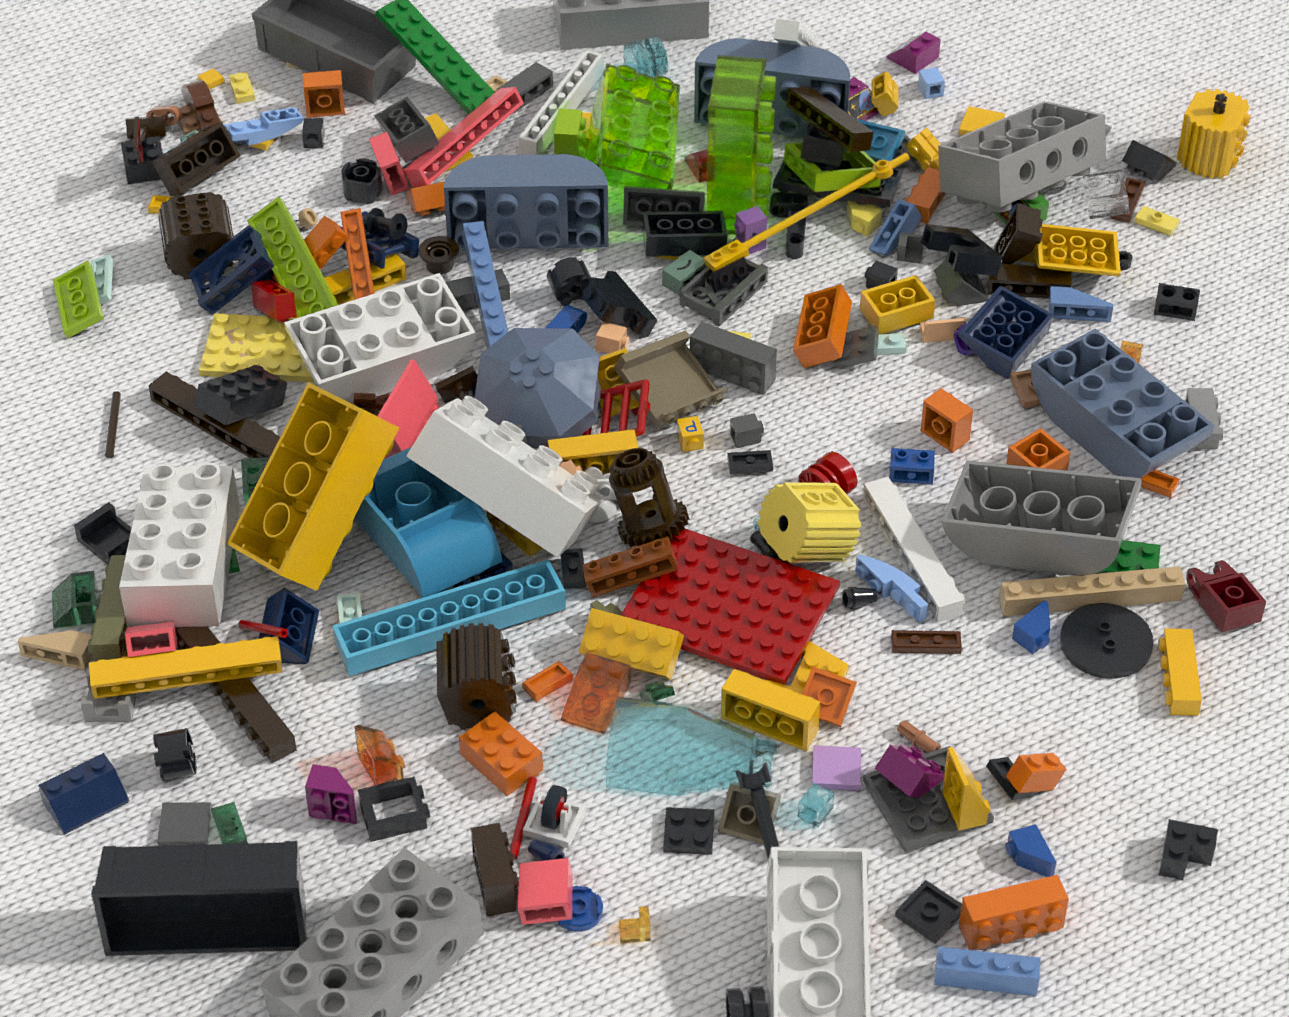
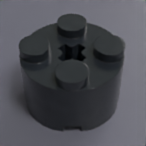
[341,158,383,204]
[547,257,592,306]
[153,728,197,781]

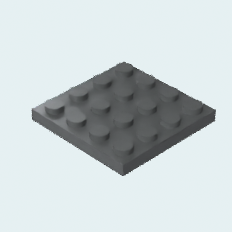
[863,746,994,853]

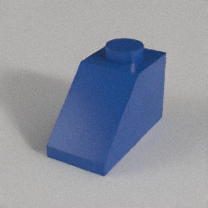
[1012,600,1050,654]
[1005,824,1056,877]

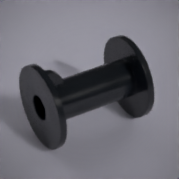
[366,208,408,240]

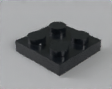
[663,807,715,855]
[895,880,962,944]

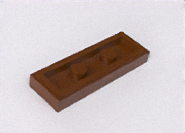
[1110,177,1146,223]
[891,630,962,654]

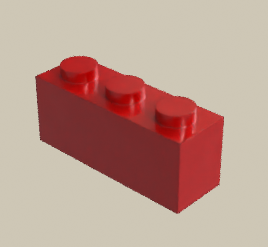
[251,280,296,322]

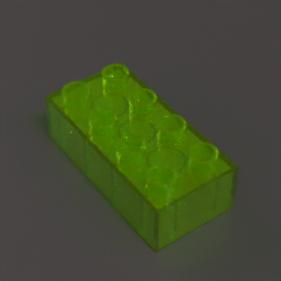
[707,55,776,235]

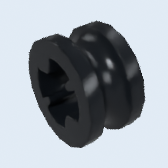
[1119,251,1132,270]

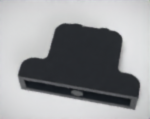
[581,271,658,337]

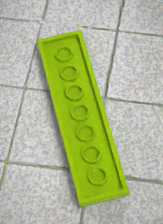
[247,196,338,318]

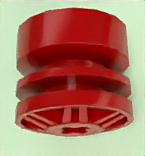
[798,451,858,495]

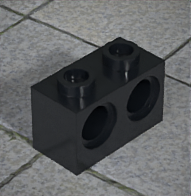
[1154,283,1200,321]

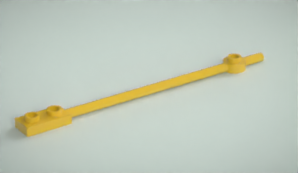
[704,153,909,272]

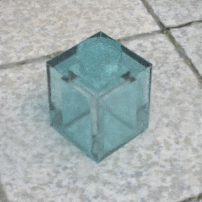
[798,783,834,828]

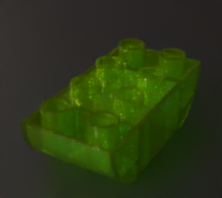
[586,63,680,190]

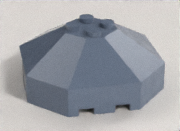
[475,328,601,448]

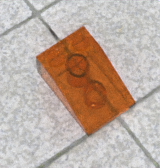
[561,652,631,734]

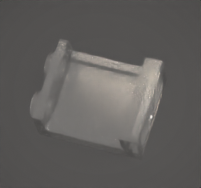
[1083,169,1130,219]

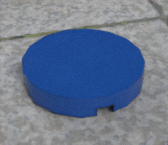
[557,886,603,932]

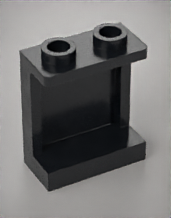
[74,502,132,565]

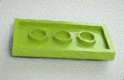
[53,260,104,338]

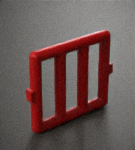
[582,379,651,437]

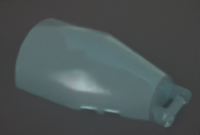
[606,697,777,796]

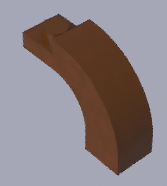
[181,80,220,130]

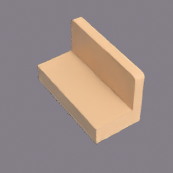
[919,318,966,343]

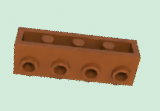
[582,537,678,598]

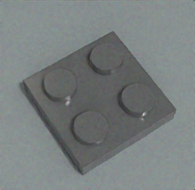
[834,326,879,369]

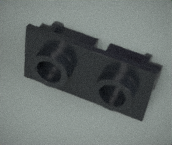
[706,257,749,292]

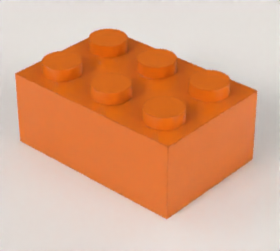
[459,712,543,796]

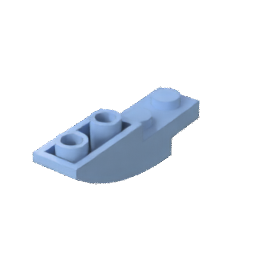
[224,107,304,145]
[855,555,928,623]

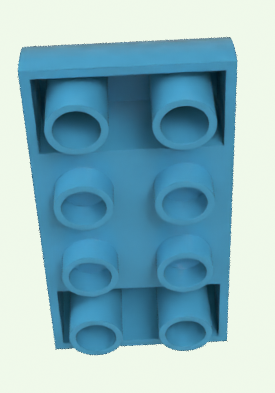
[354,447,502,598]

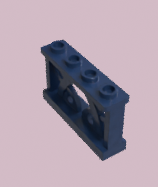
[188,225,274,315]

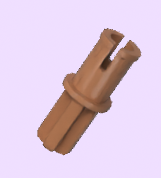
[897,720,941,753]

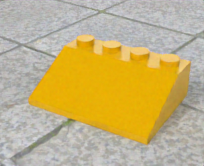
[1033,224,1121,277]

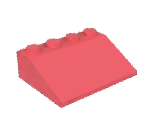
[377,360,440,459]

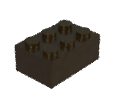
[470,823,519,917]

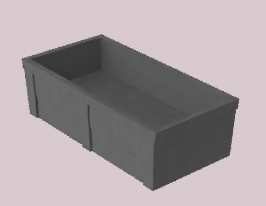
[252,0,416,104]

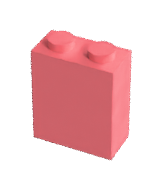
[369,132,410,196]
[125,621,177,657]
[518,858,573,925]

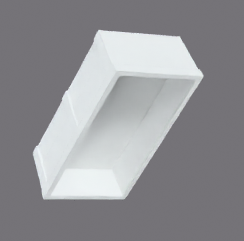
[767,847,871,1017]

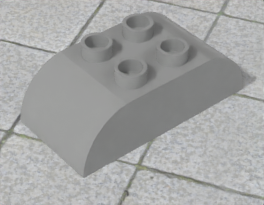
[941,460,1141,575]

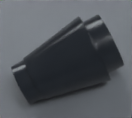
[842,587,878,609]

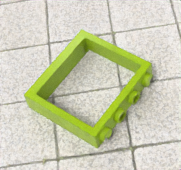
[784,142,881,192]

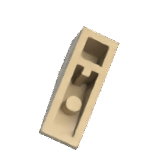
[18,630,93,670]

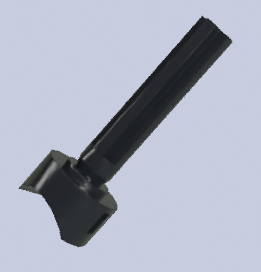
[735,763,780,859]

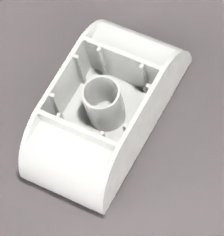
[284,273,475,404]

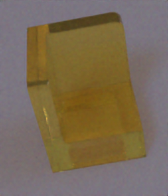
[619,906,650,943]

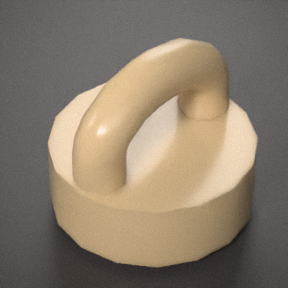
[297,208,318,229]

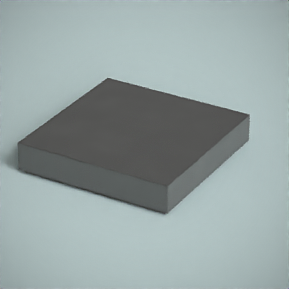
[157,802,212,846]

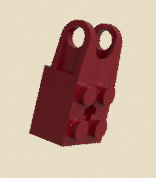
[1186,560,1266,632]

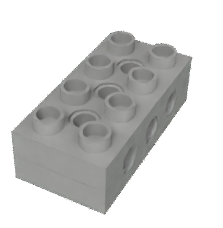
[938,101,1106,212]
[260,847,484,1017]

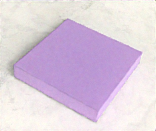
[812,745,861,791]

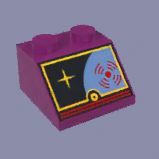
[886,31,941,74]
[848,77,879,121]

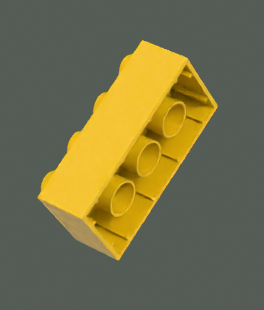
[227,382,399,591]

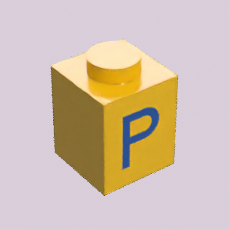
[677,416,704,452]

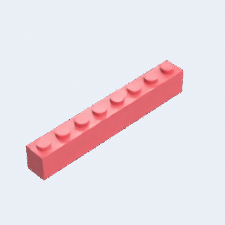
[404,87,524,187]

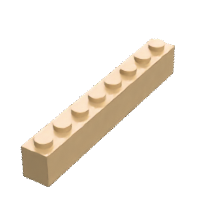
[998,566,1186,617]

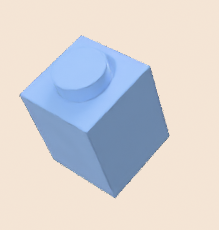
[918,67,945,99]

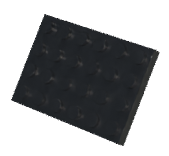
[772,160,903,208]

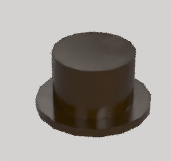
[418,236,459,274]

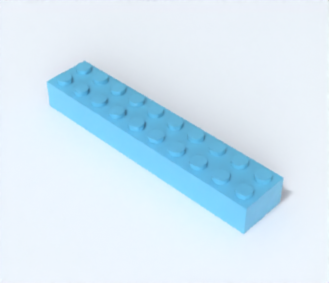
[332,559,566,676]

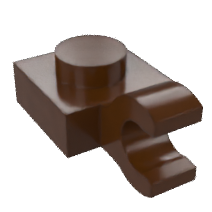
[353,393,390,410]

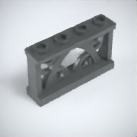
[679,259,768,326]

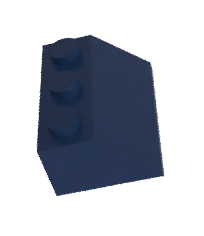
[258,587,319,664]
[38,753,130,835]

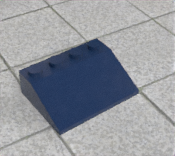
[958,286,1054,379]

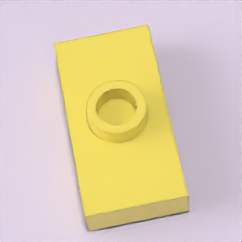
[1134,206,1180,236]

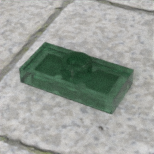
[211,802,248,844]

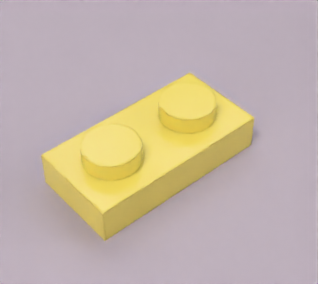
[229,72,255,104]

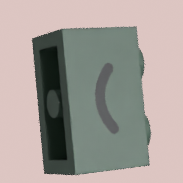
[662,250,706,295]

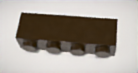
[987,264,1072,299]

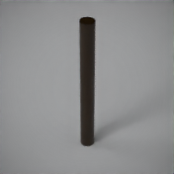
[105,391,121,458]

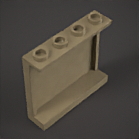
[614,330,728,427]

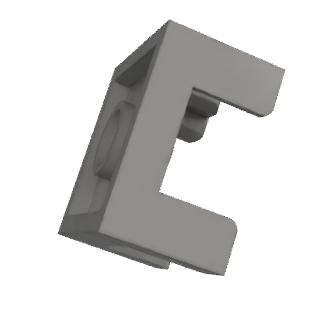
[81,667,137,722]

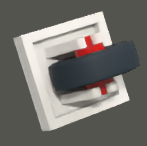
[523,785,586,848]

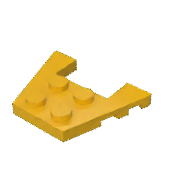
[767,641,849,694]

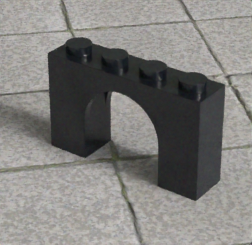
[921,224,1002,276]

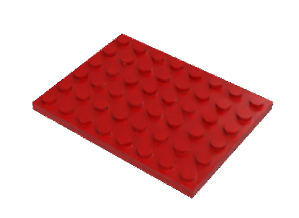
[620,529,840,685]

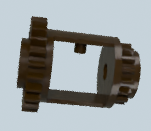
[609,448,690,547]

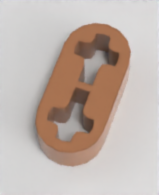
[146,106,182,126]

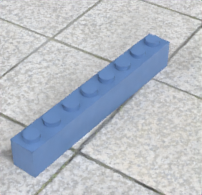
[462,221,508,349]

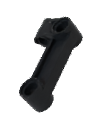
[769,192,808,259]

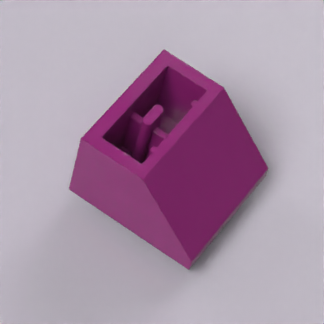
[875,744,944,798]
[305,764,357,824]

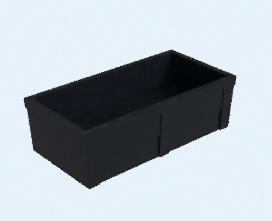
[91,841,308,956]

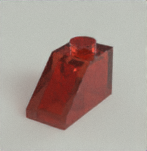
[684,149,718,183]

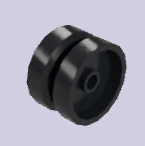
[726,986,769,1017]

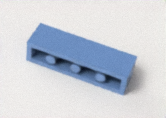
[934,947,1040,996]

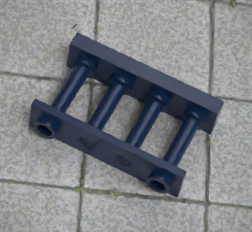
[340,211,419,269]

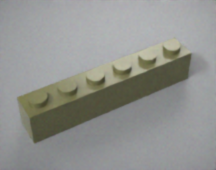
[88,555,127,662]

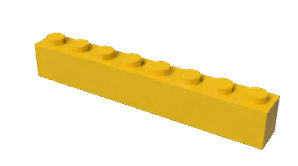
[89,636,283,699]

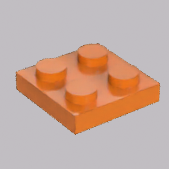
[802,666,857,727]

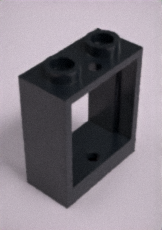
[358,777,430,842]

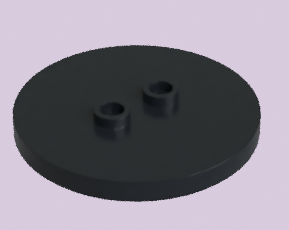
[1060,603,1154,678]

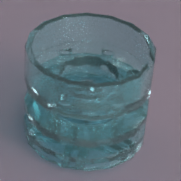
[623,36,668,83]

